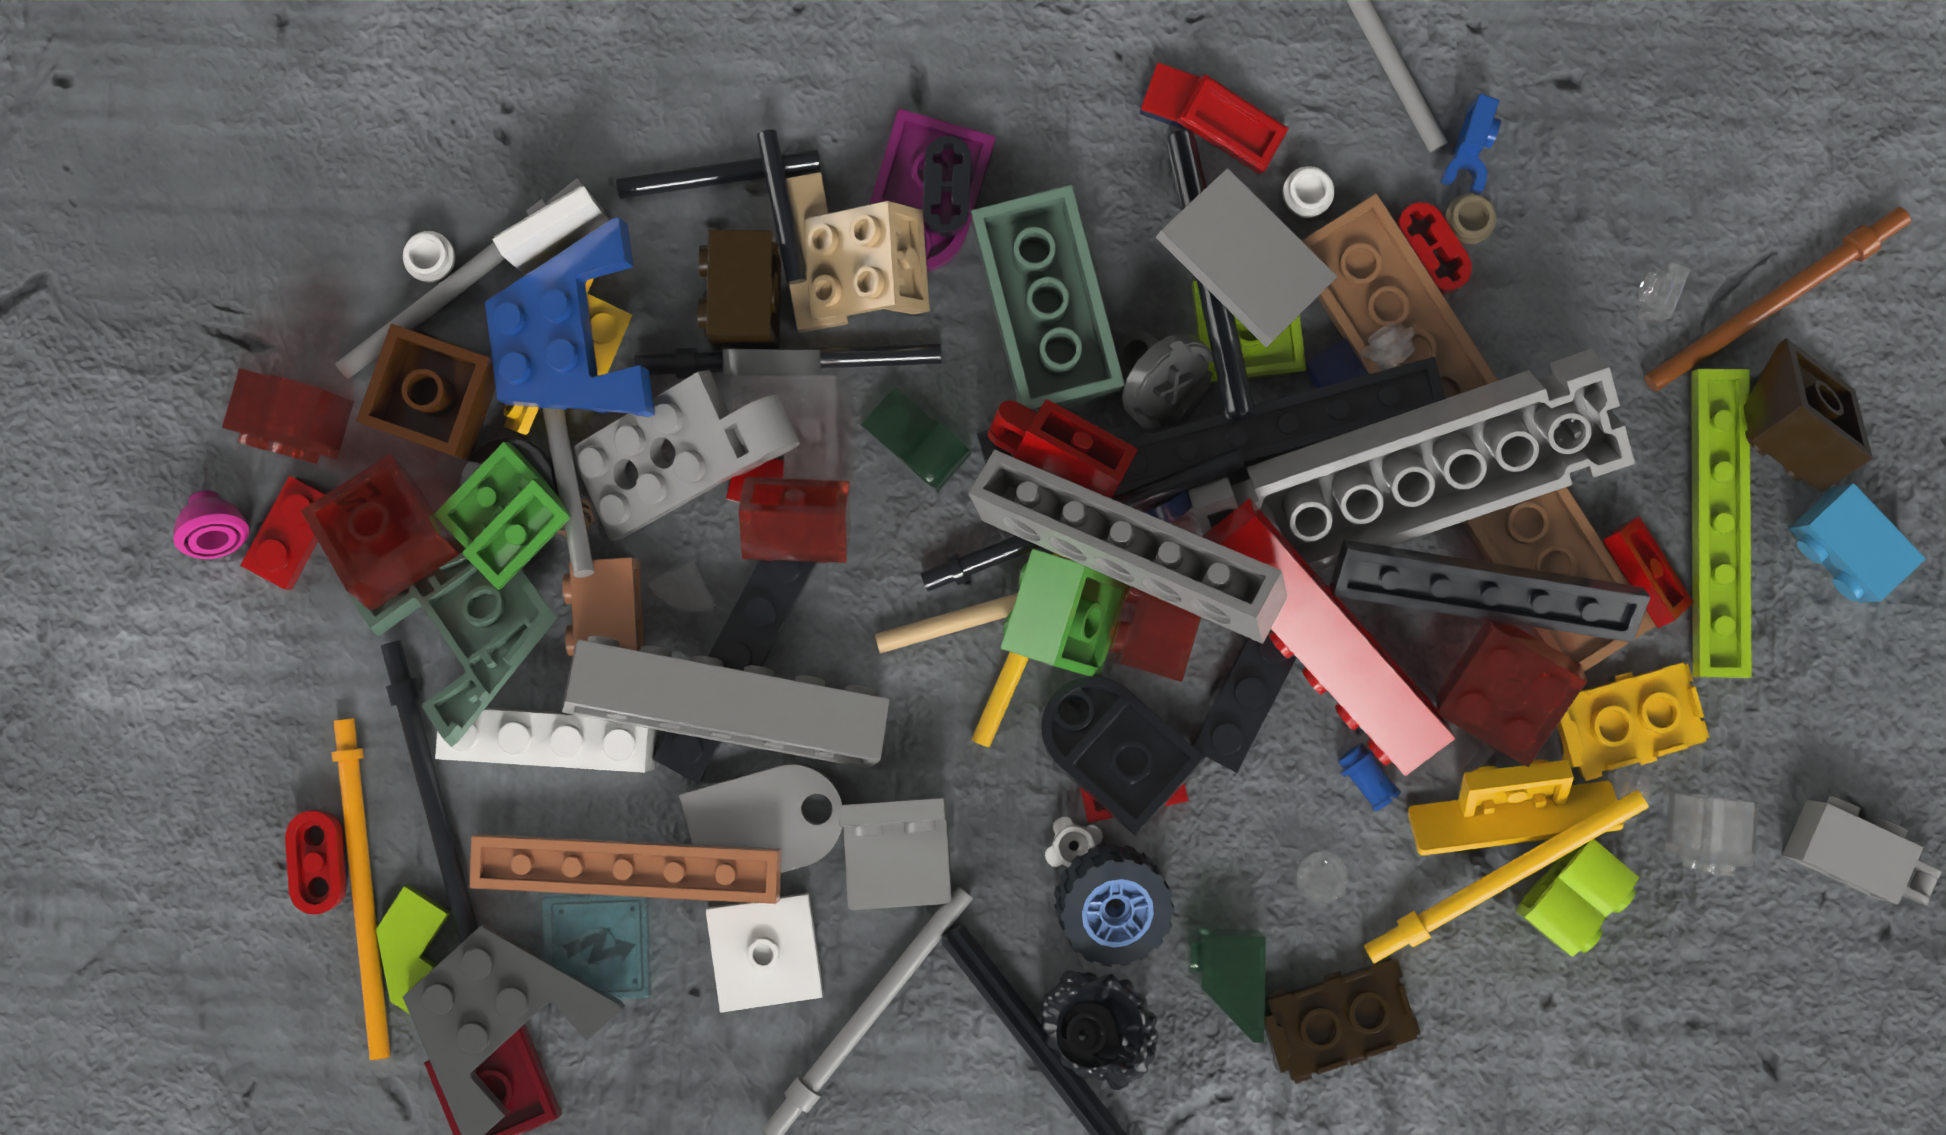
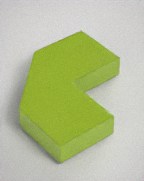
[376,884,451,1014]

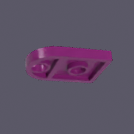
[869,108,996,272]

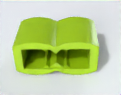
[1515,839,1639,957]

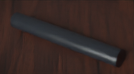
[757,130,807,285]

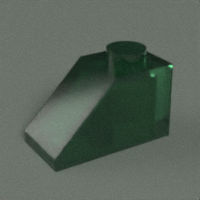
[1188,928,1266,1043]

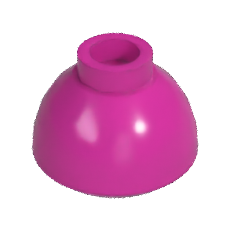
[173,490,249,559]

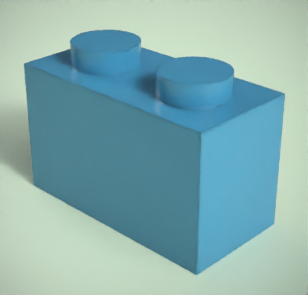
[1788,483,1926,603]

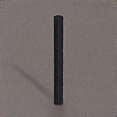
[616,149,820,199]

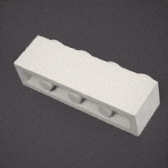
[435,707,657,773]

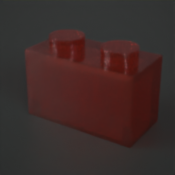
[738,477,851,563]

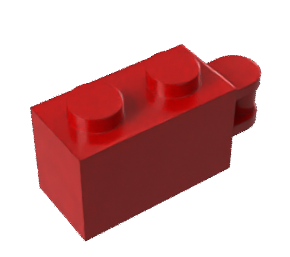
[987,399,1138,498]

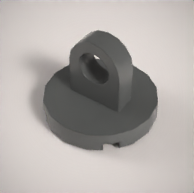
[1115,331,1214,430]

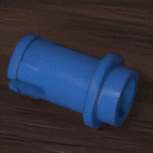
[1337,743,1401,811]

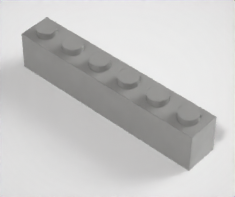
[562,636,890,769]

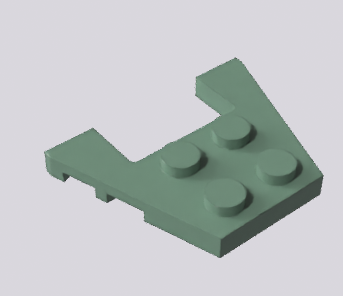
[349,553,557,747]

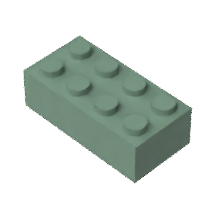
[971,185,1125,413]

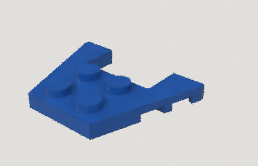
[485,217,655,417]

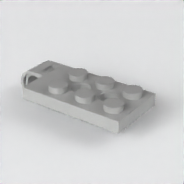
[571,370,800,542]

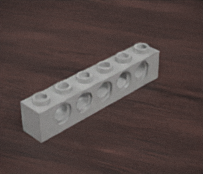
[968,450,1288,644]

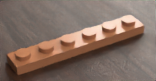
[469,834,782,904]

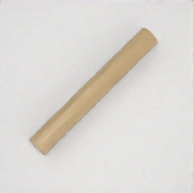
[875,593,1018,653]

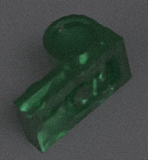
[861,387,971,494]

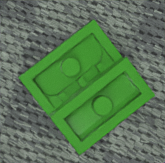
[434,442,572,590]

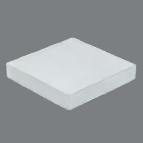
[492,186,609,275]

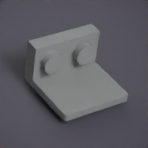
[838,798,952,910]

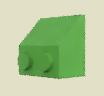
[1001,549,1129,677]

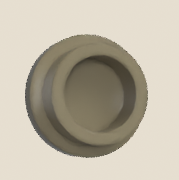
[1444,193,1496,245]

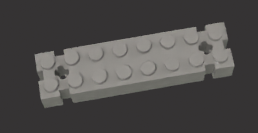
[1188,349,1635,571]

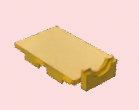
[1549,662,1710,781]

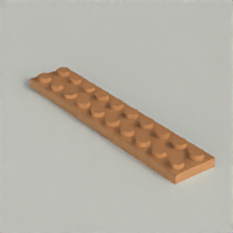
[1301,193,1656,681]

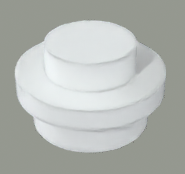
[1282,166,1334,218]
[403,231,455,283]

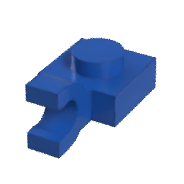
[1440,94,1501,195]

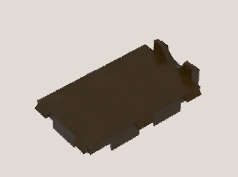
[1258,958,1421,1084]

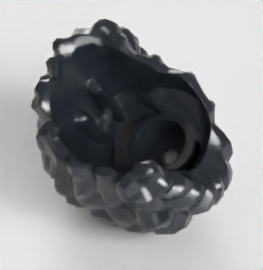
[1041,970,1159,1090]

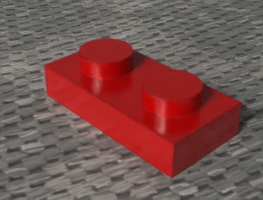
[240,476,340,590]
[1603,516,1694,628]

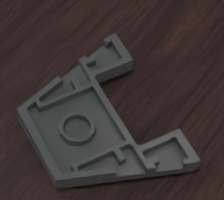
[403,923,625,1135]

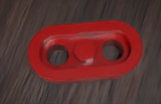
[285,809,347,915]

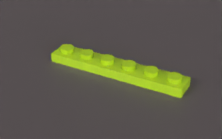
[1691,369,1752,678]

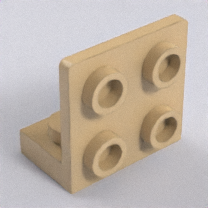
[804,201,930,321]

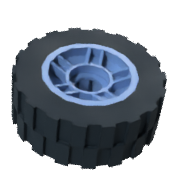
[1054,844,1174,967]

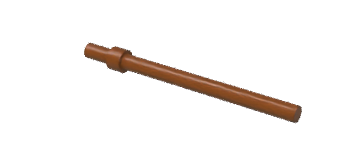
[1644,207,1911,392]

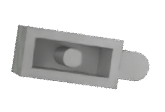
[1782,796,1942,905]

